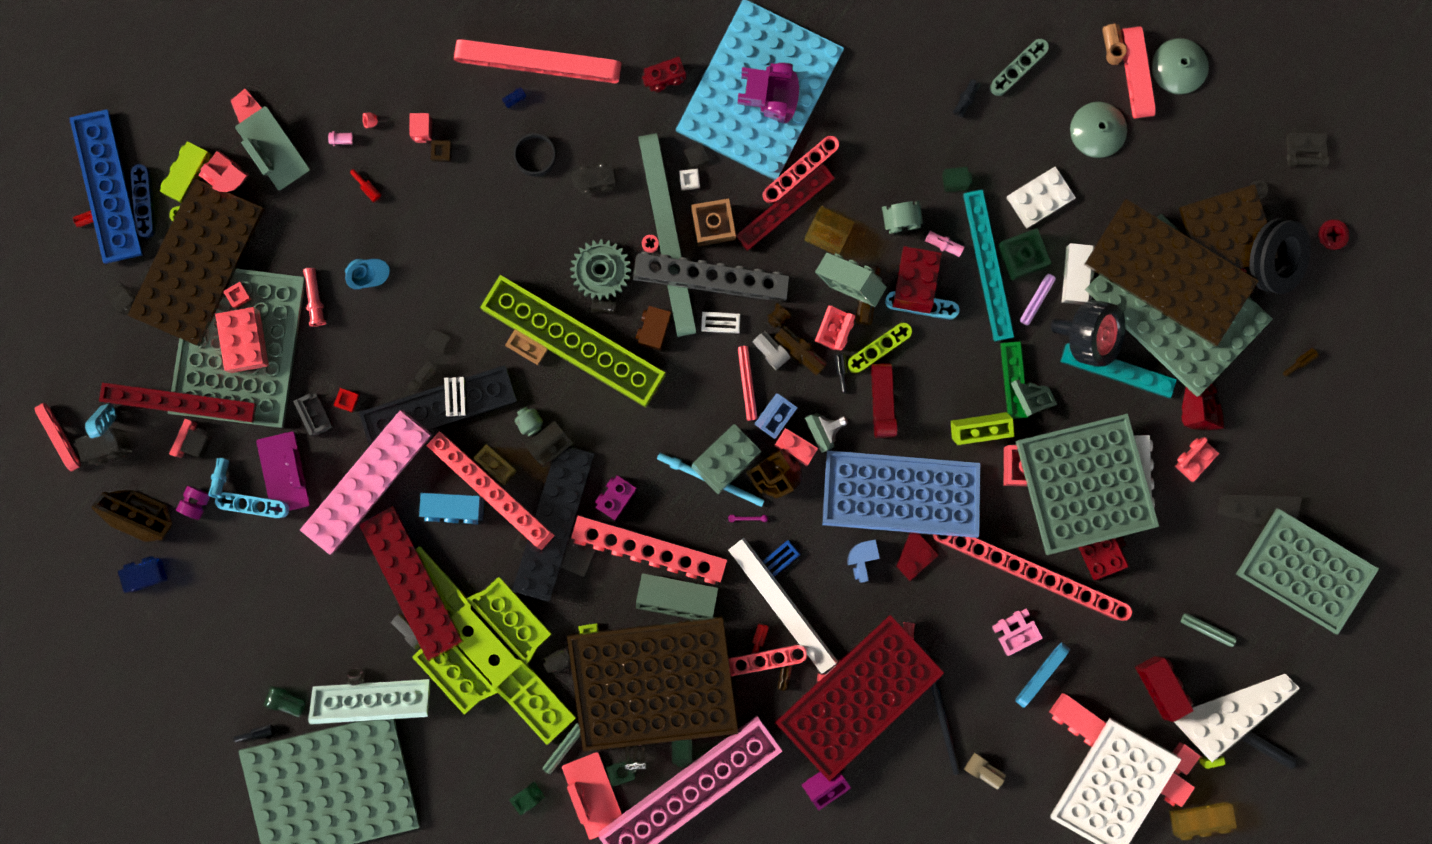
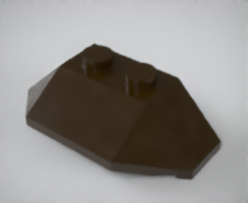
[91,490,173,542]

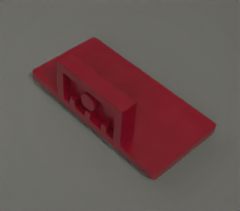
[1078,536,1129,580]

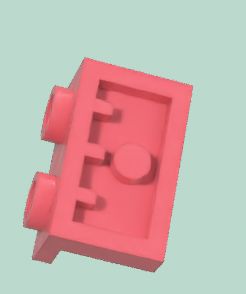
[1175,437,1219,482]

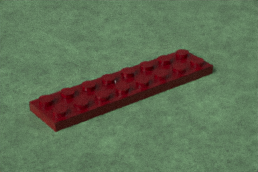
[359,506,464,661]

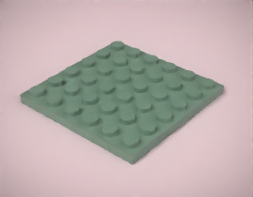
[1016,414,1159,555]

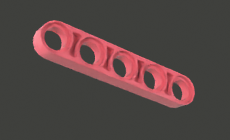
[729,645,807,676]

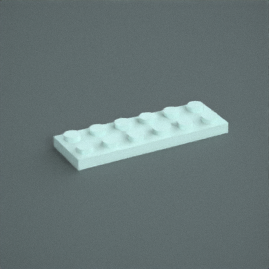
[308,679,431,724]

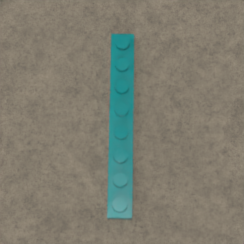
[963,190,1014,342]

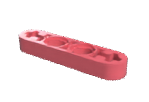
[35,403,81,472]

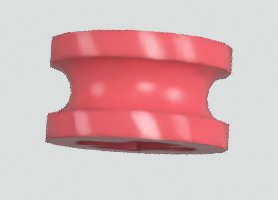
[642,235,659,253]

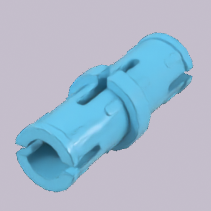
[208,458,229,498]

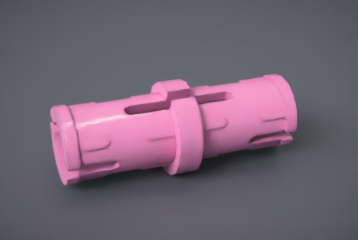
[925,230,965,257]

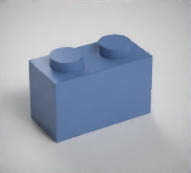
[754,393,797,439]

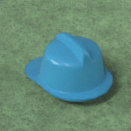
[345,259,390,289]

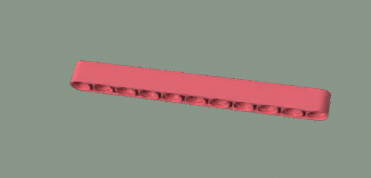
[933,534,1132,621]

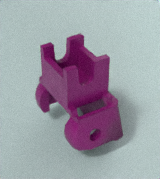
[738,62,799,124]

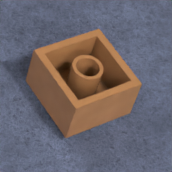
[691,198,736,246]

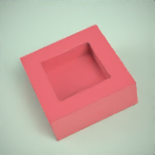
[223,282,251,309]

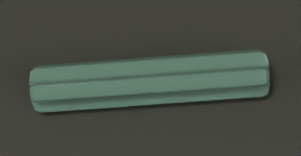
[1181,614,1237,647]
[543,723,581,774]

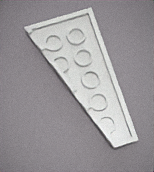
[1174,674,1299,762]

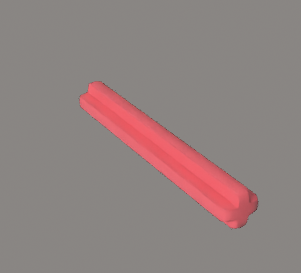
[738,346,757,421]

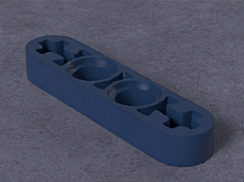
[131,164,156,239]

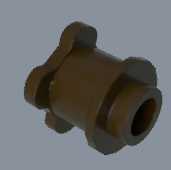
[767,303,791,328]

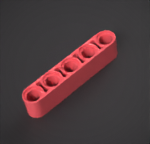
[1121,26,1155,119]
[762,136,839,204]

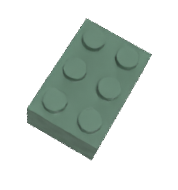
[815,253,887,307]
[691,424,761,494]

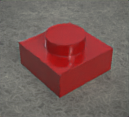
[334,388,360,413]

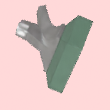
[805,413,848,453]

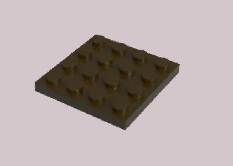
[1179,184,1278,269]

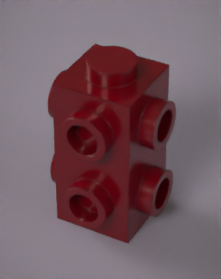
[642,57,686,92]

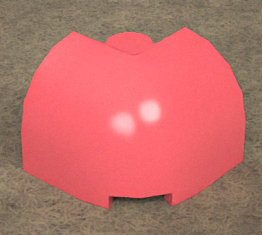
[199,151,248,192]

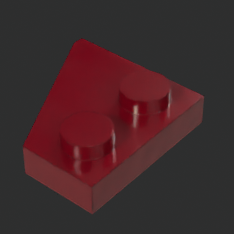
[896,532,938,581]

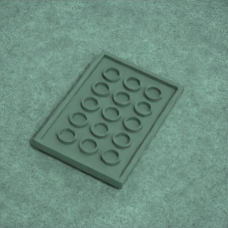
[1236,508,1379,635]

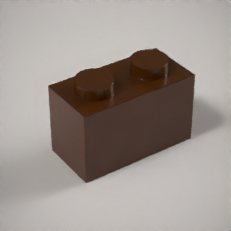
[636,306,671,351]

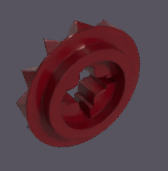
[1317,220,1349,250]

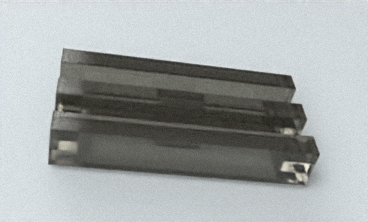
[625,744,646,770]

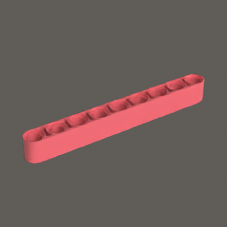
[454,40,622,83]

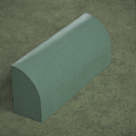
[636,573,718,620]

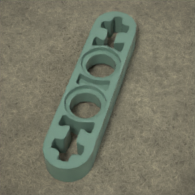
[990,39,1049,96]

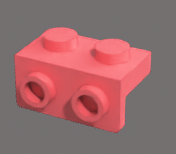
[815,306,855,350]

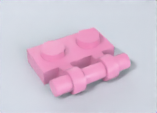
[992,609,1042,656]

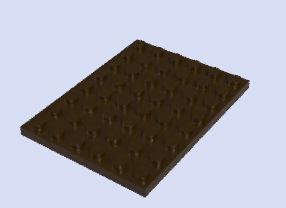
[567,616,738,751]

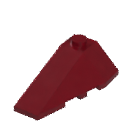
[1181,383,1224,430]

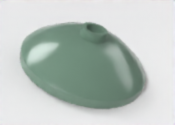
[1151,39,1209,94]
[1070,102,1127,158]

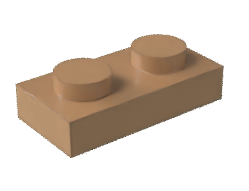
[505,330,548,365]

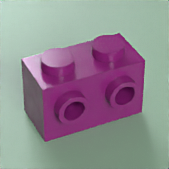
[595,476,637,521]
[802,772,851,810]

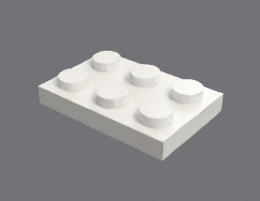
[1006,167,1076,228]

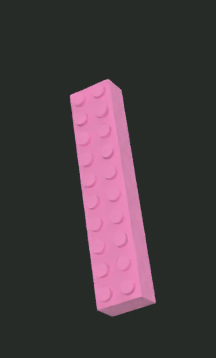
[599,716,782,844]

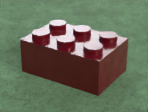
[892,246,942,314]
[1135,656,1194,722]

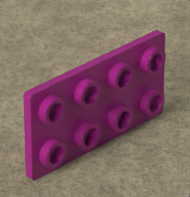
[256,432,310,512]

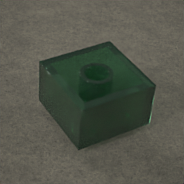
[998,228,1051,281]

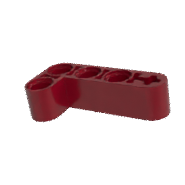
[871,363,897,438]

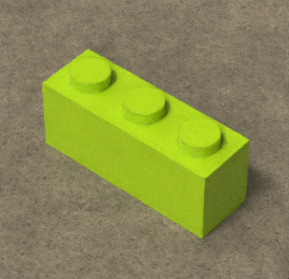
[160,141,213,203]
[951,412,1014,445]

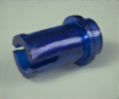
[502,87,527,109]

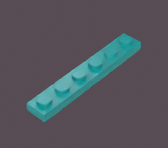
[1060,343,1176,398]

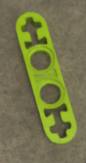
[847,323,912,373]

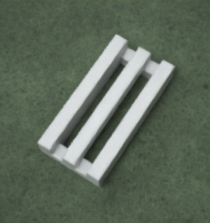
[701,312,740,334]
[444,377,466,417]

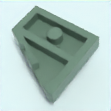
[1011,380,1057,416]

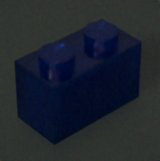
[118,556,167,593]

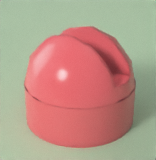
[363,112,378,128]

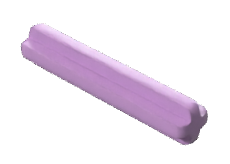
[1020,274,1056,325]

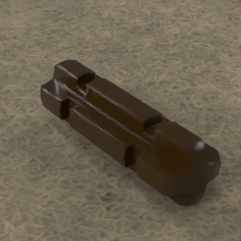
[778,654,794,691]

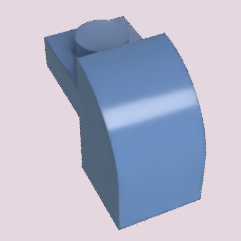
[847,540,880,583]

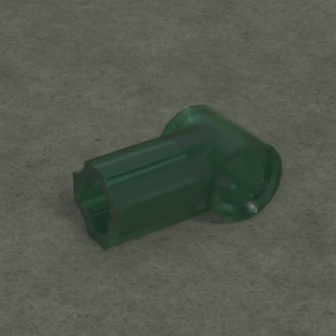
[263,686,306,717]

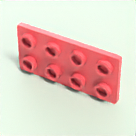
[562,752,622,839]

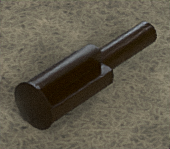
[1283,348,1319,377]

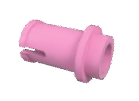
[328,131,353,146]

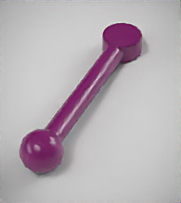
[728,515,768,522]

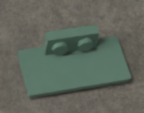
[235,106,310,190]

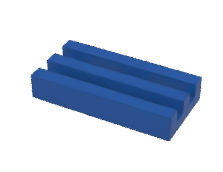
[762,540,800,576]

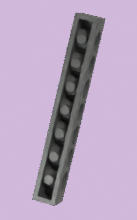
[633,252,789,302]

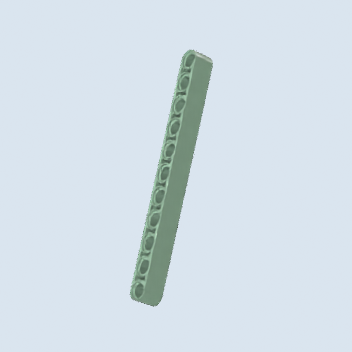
[638,133,696,337]

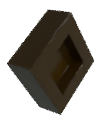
[431,140,451,161]

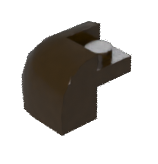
[746,448,802,499]

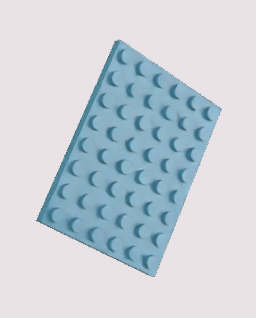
[676,0,844,180]

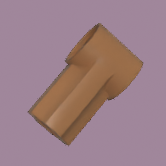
[1102,24,1127,65]

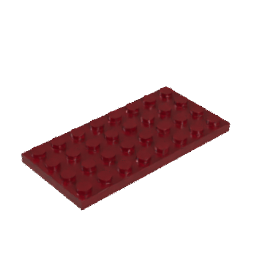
[775,615,944,781]

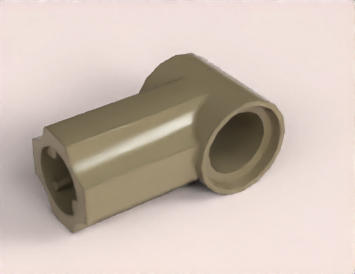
[964,753,1006,789]

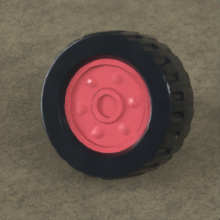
[1051,300,1125,367]

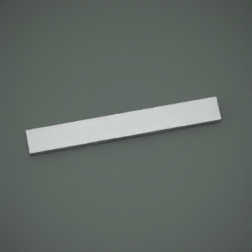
[728,538,838,674]

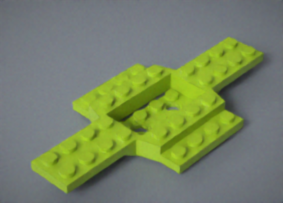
[412,546,576,745]

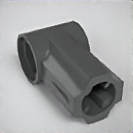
[391,611,420,650]

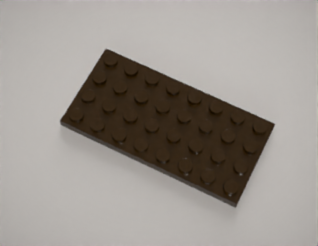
[128,178,265,347]
[1084,199,1258,347]

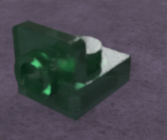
[509,782,545,816]

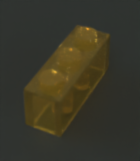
[1169,802,1237,840]

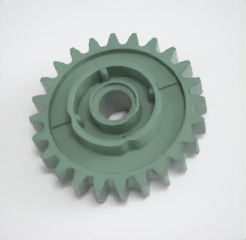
[570,239,631,301]

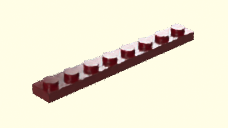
[99,383,257,423]

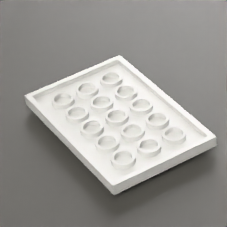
[1050,718,1181,844]

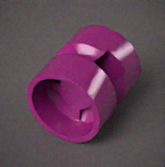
[176,485,210,520]

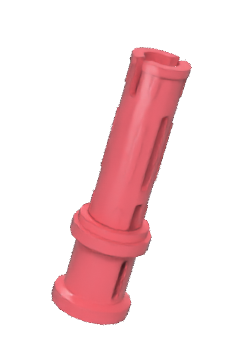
[303,268,326,327]

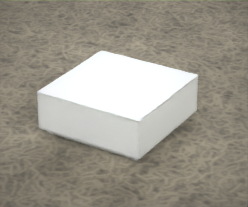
[679,169,700,191]

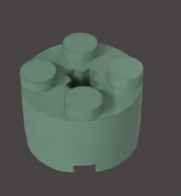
[882,201,923,234]

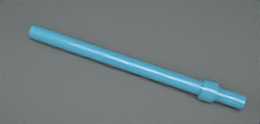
[657,453,764,507]

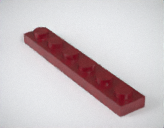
[736,164,834,251]

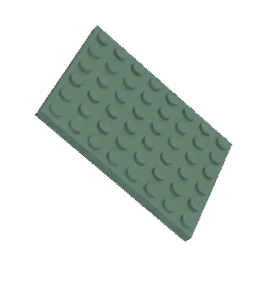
[1085,214,1273,397]
[168,269,305,428]
[239,719,420,844]

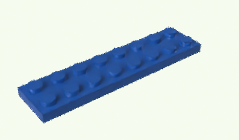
[69,109,143,264]

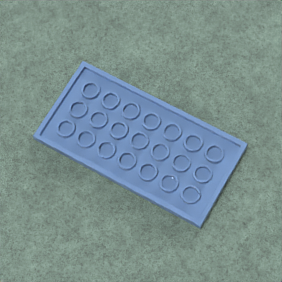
[822,450,980,538]

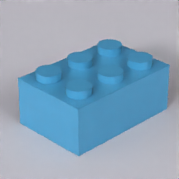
[419,493,485,524]

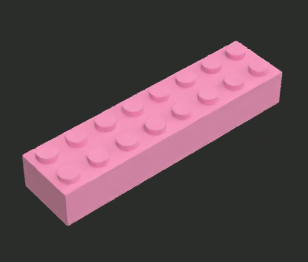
[300,410,433,555]

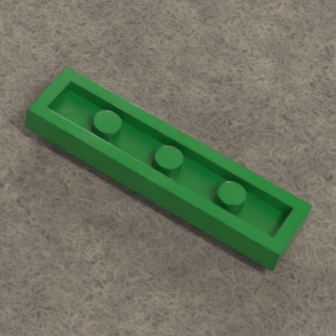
[1000,342,1028,419]

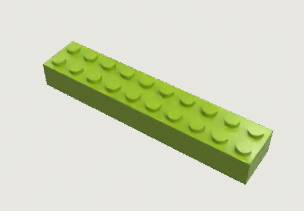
[480,275,665,408]

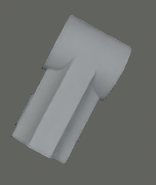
[753,331,791,370]

